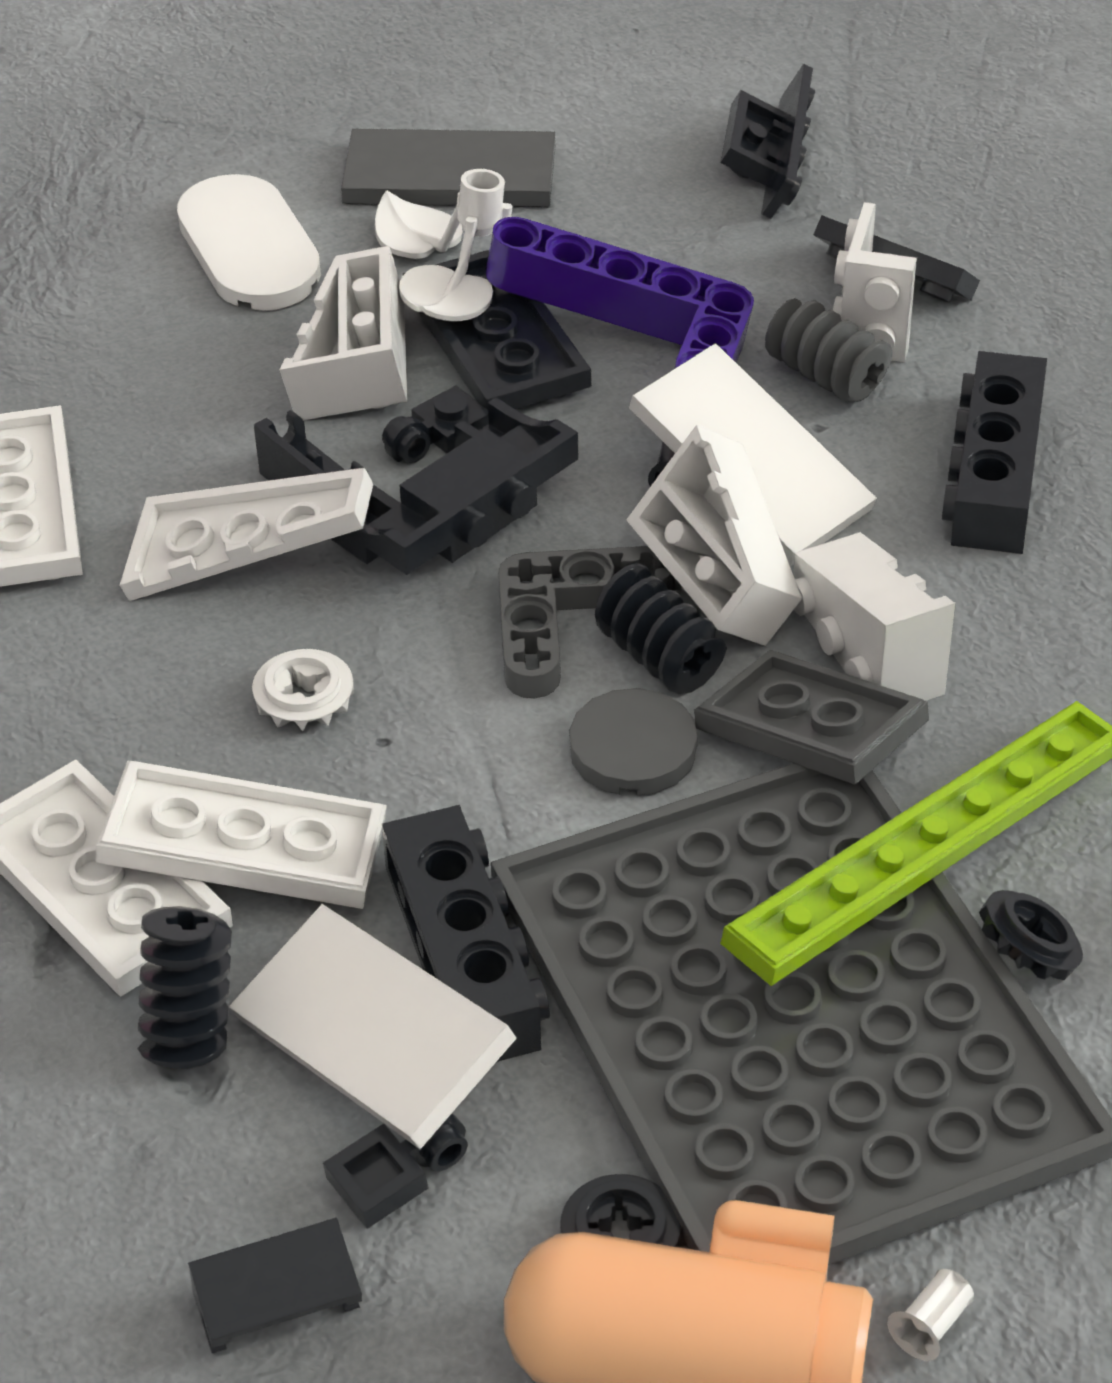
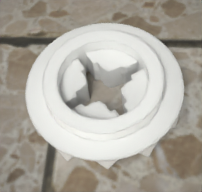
[252,649,354,731]

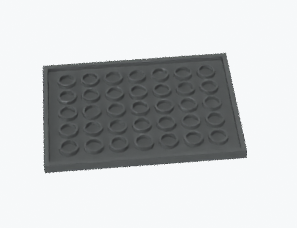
[490,763,1112,1265]

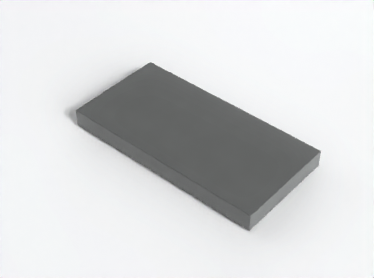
[341,129,556,207]

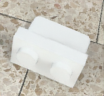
[833,202,917,362]

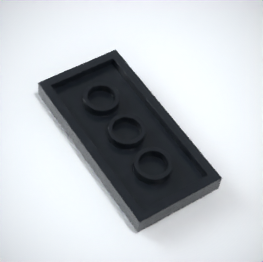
[403,249,592,410]

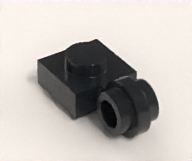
[382,385,489,463]
[323,1114,468,1229]

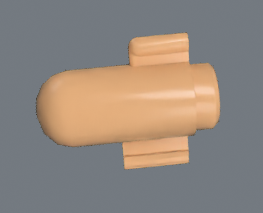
[504,1200,874,1383]

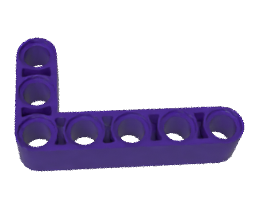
[486,217,754,369]

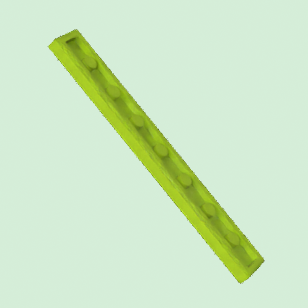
[720,701,1112,986]

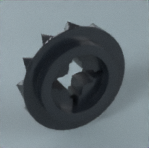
[979,890,1083,980]
[560,1174,681,1247]

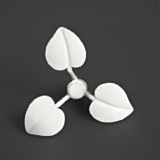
[375,169,512,321]

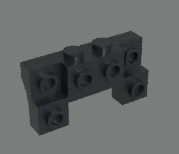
[331,398,578,575]

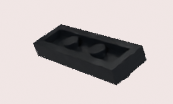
[813,215,980,303]

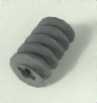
[765,298,893,402]

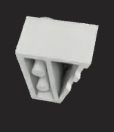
[279,246,407,421]
[626,424,802,646]
[793,532,955,701]

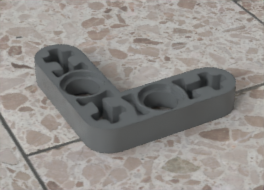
[498,546,675,699]

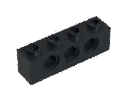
[942,351,1047,554]
[382,805,550,1062]

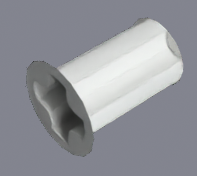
[887,1269,974,1361]

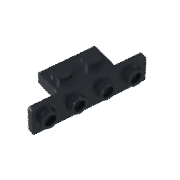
[720,64,815,219]

